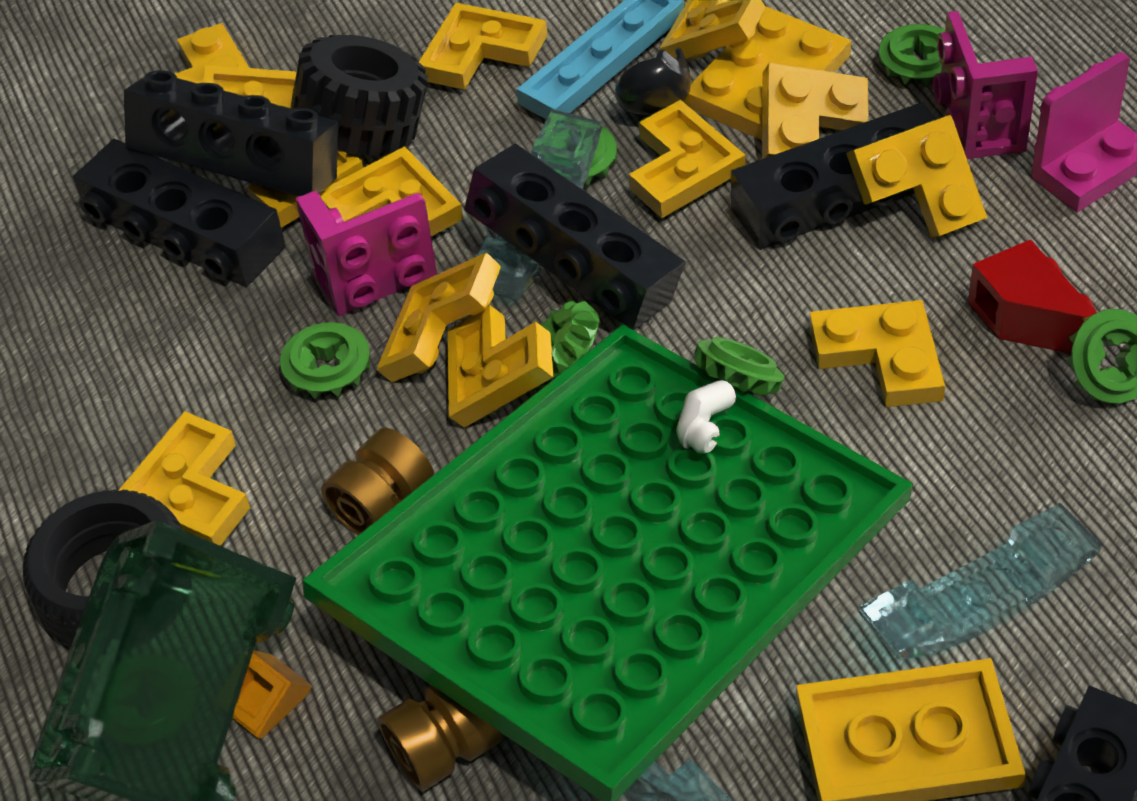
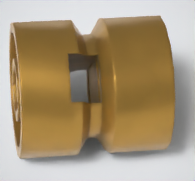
[321,427,434,535]
[378,685,502,792]

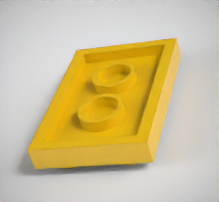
[684,6,851,140]
[796,658,1026,801]

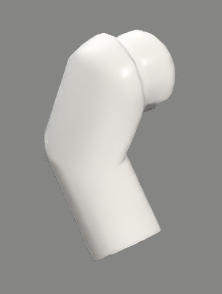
[676,380,736,454]

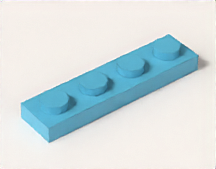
[516,0,684,125]

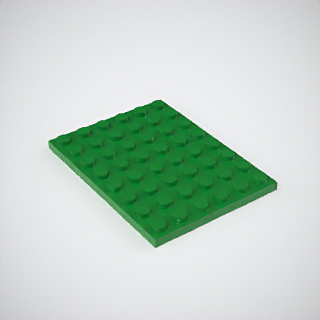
[302,324,913,801]

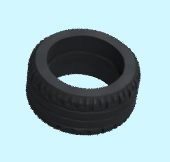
[23,489,195,655]

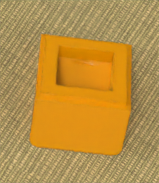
[214,648,313,738]

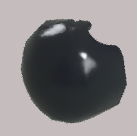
[615,48,691,117]

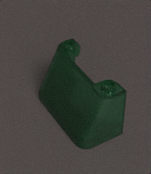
[29,520,296,801]

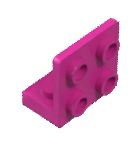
[933,11,1038,159]
[1031,52,1137,212]
[296,190,437,316]

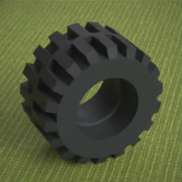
[291,34,428,156]

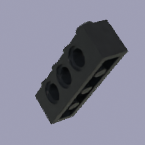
[124,70,339,196]
[731,102,937,250]
[72,138,286,288]
[464,143,686,330]
[1028,685,1137,801]

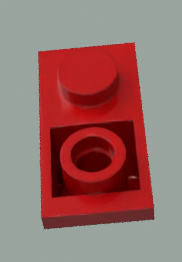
[968,239,1097,354]

